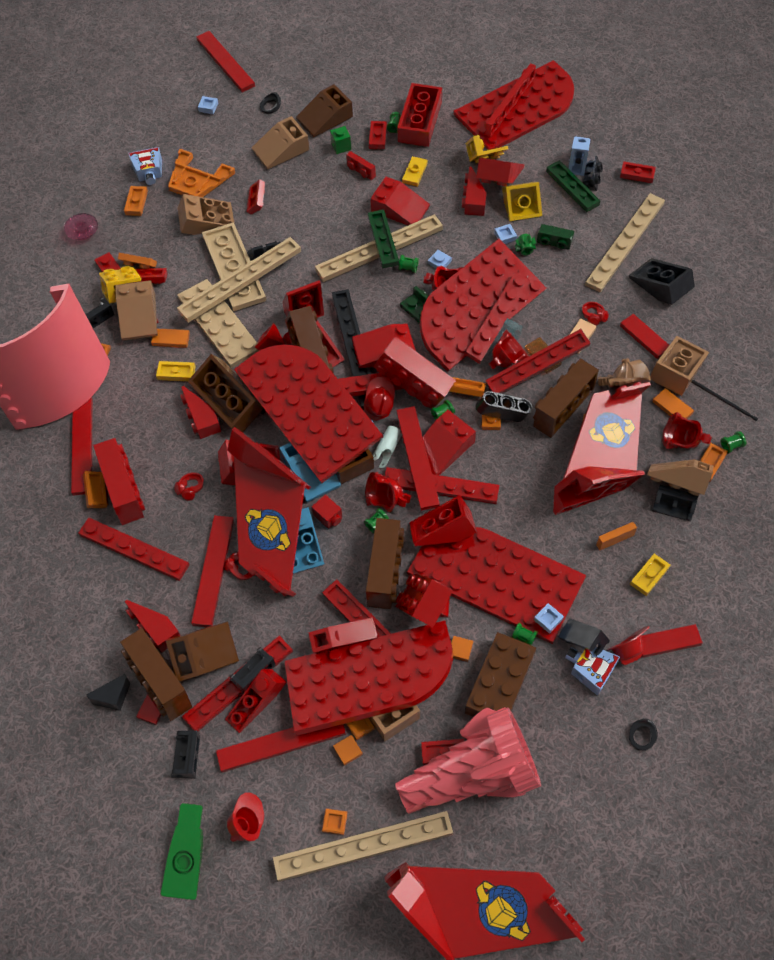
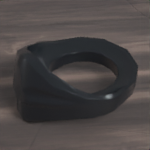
[260,92,281,114]
[629,718,658,751]

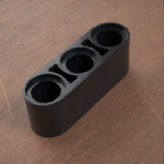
[475,391,532,422]

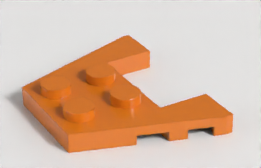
[168,149,235,197]

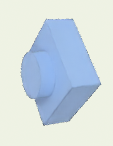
[198,96,218,114]
[494,224,517,244]
[428,250,452,268]
[534,603,564,633]

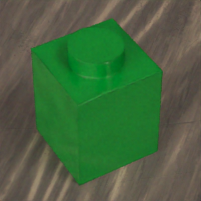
[330,126,352,155]

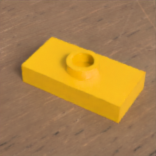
[402,156,428,187]
[156,361,196,381]
[630,553,671,596]

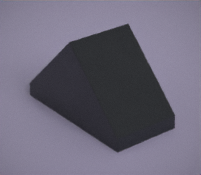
[86,674,131,711]

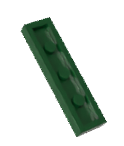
[546,160,600,213]
[368,210,399,269]

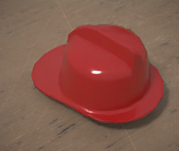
[364,377,395,421]
[606,626,650,665]
[227,793,265,842]

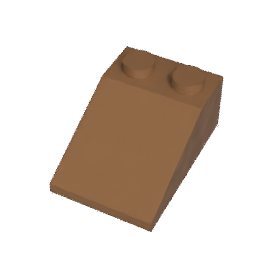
[116,281,158,341]
[650,336,709,396]

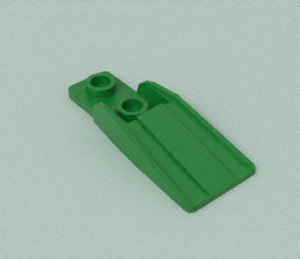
[161,803,203,900]

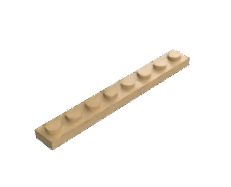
[585,193,665,293]
[315,214,443,282]
[177,237,301,323]
[273,811,453,882]

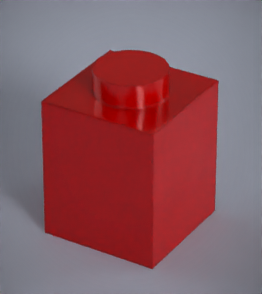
[311,494,343,529]

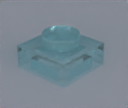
[502,318,523,340]

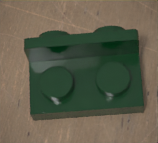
[537,224,575,250]
[400,286,429,324]

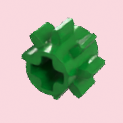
[515,234,536,255]

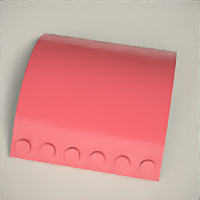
[0,284,110,430]

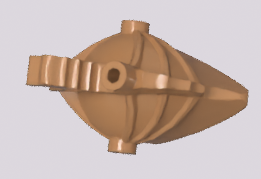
[597,358,651,387]

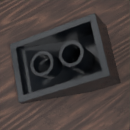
[629,258,695,304]

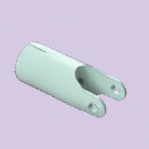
[373,426,402,469]

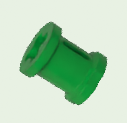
[387,112,402,133]
[398,255,419,273]
[430,400,455,420]
[720,431,747,454]
[364,508,389,534]
[511,623,538,646]

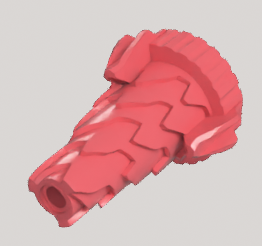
[395,707,541,814]

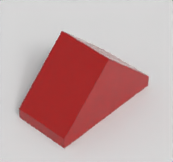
[254,323,285,350]

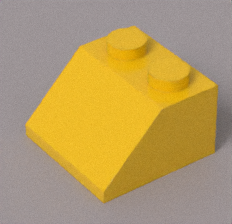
[502,182,542,221]

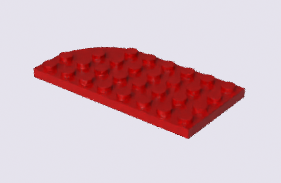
[453,60,574,150]
[420,239,546,372]
[234,345,383,483]
[407,527,586,644]
[285,620,453,736]

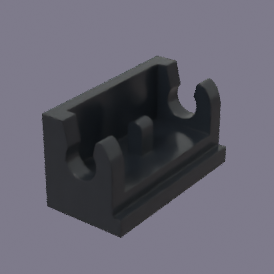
[85,297,115,328]
[652,485,698,522]
[558,618,610,655]
[229,647,276,693]
[171,730,200,779]

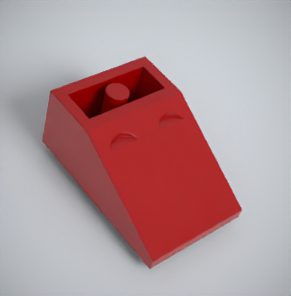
[395,571,453,627]

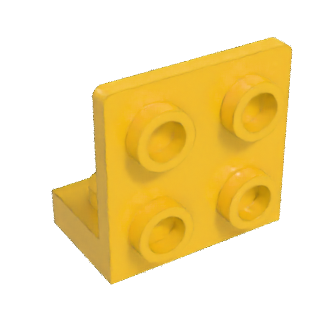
[465,135,508,164]
[99,266,141,304]

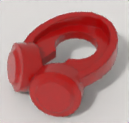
[582,302,609,326]
[174,472,204,501]
[224,552,253,580]

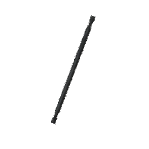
[691,380,758,421]

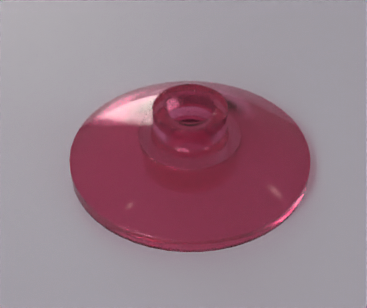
[64,213,98,240]

